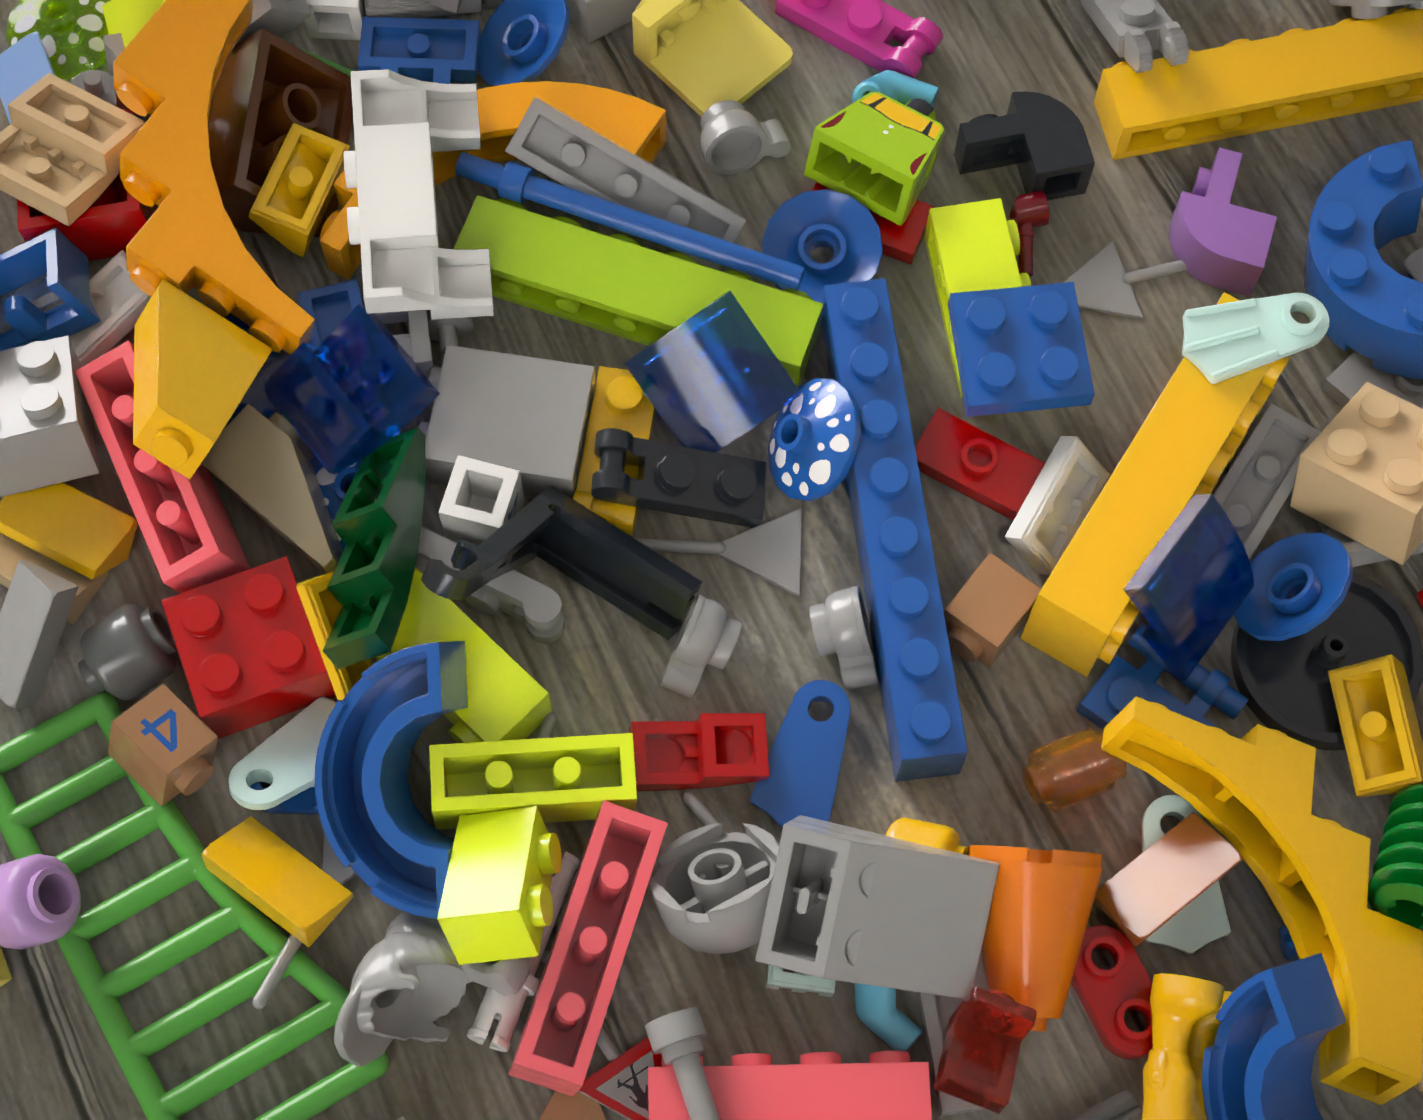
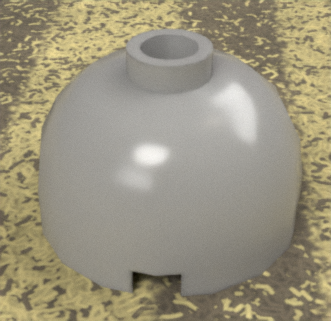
[648,823,779,954]

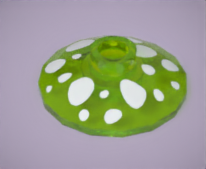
[6,0,110,80]

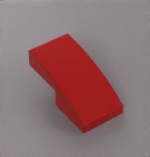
[629,713,769,792]

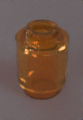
[1022,728,1127,812]

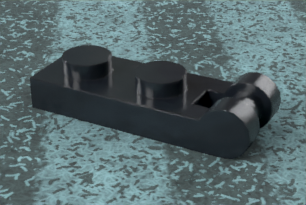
[591,428,766,528]

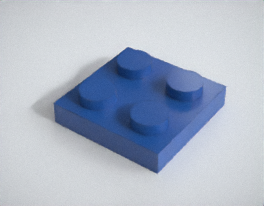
[948,282,1095,417]

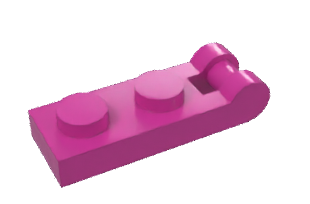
[775,0,943,78]

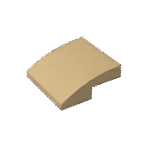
[0,73,145,226]

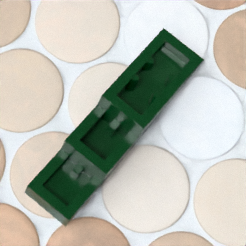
[323,427,425,669]

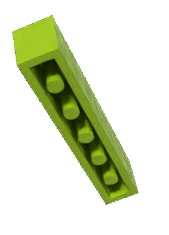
[453,195,823,392]

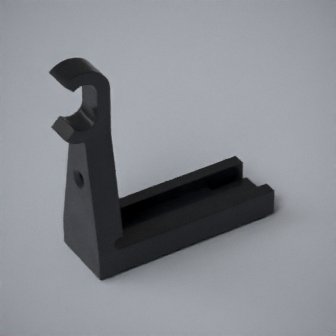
[421,486,702,640]

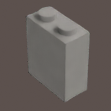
[419,345,596,499]

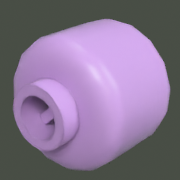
[0,854,81,949]

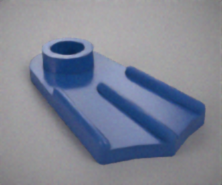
[750,680,851,829]

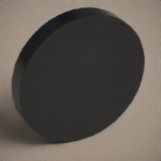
[1231,572,1423,751]

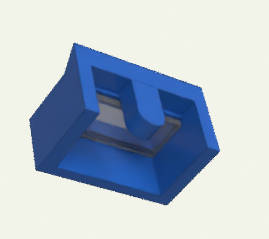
[0,228,101,351]

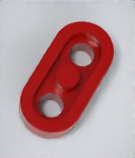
[1071,925,1153,1060]

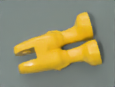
[1142,973,1232,1120]

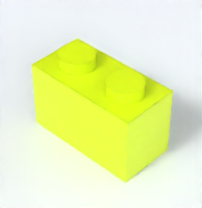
[437,806,562,965]

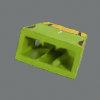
[804,92,945,226]

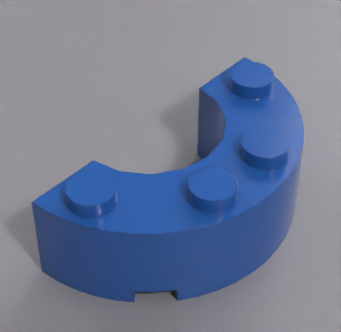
[1304,140,1423,379]
[315,641,468,919]
[1202,953,1346,1120]

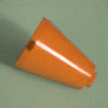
[968,845,1103,1031]

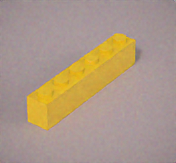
[1093,7,1423,160]

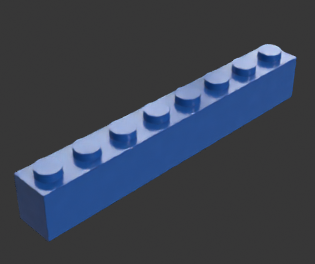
[821,278,968,782]

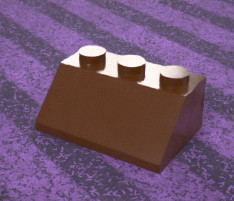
[208,28,353,238]

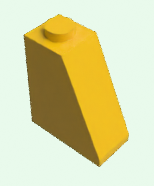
[133,279,273,479]

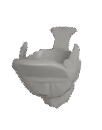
[334,911,530,1067]

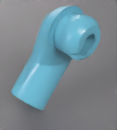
[852,70,940,108]
[854,983,923,1051]

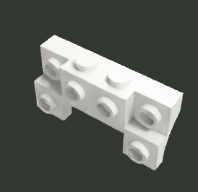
[344,69,494,320]

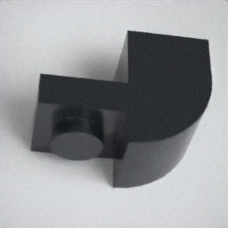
[954,91,1095,201]

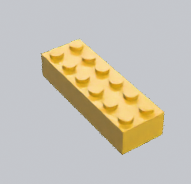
[1020,292,1291,677]

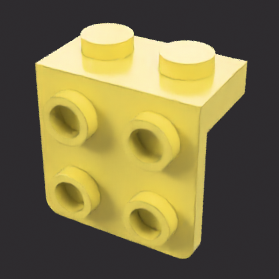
[632,0,793,117]

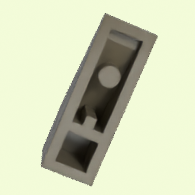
[201,403,343,574]

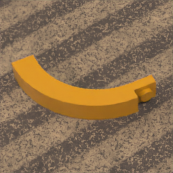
[319,81,667,280]

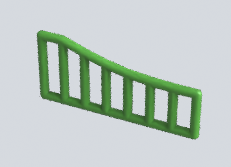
[0,692,390,1120]

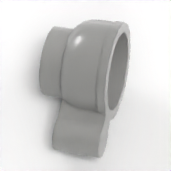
[700,100,791,175]
[809,585,879,690]
[659,593,742,699]

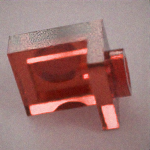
[934,987,1037,1114]

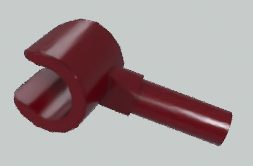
[1009,191,1050,277]

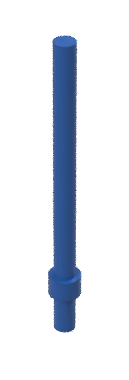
[455,152,806,291]

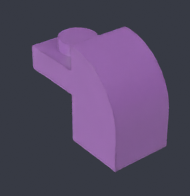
[1169,147,1277,297]

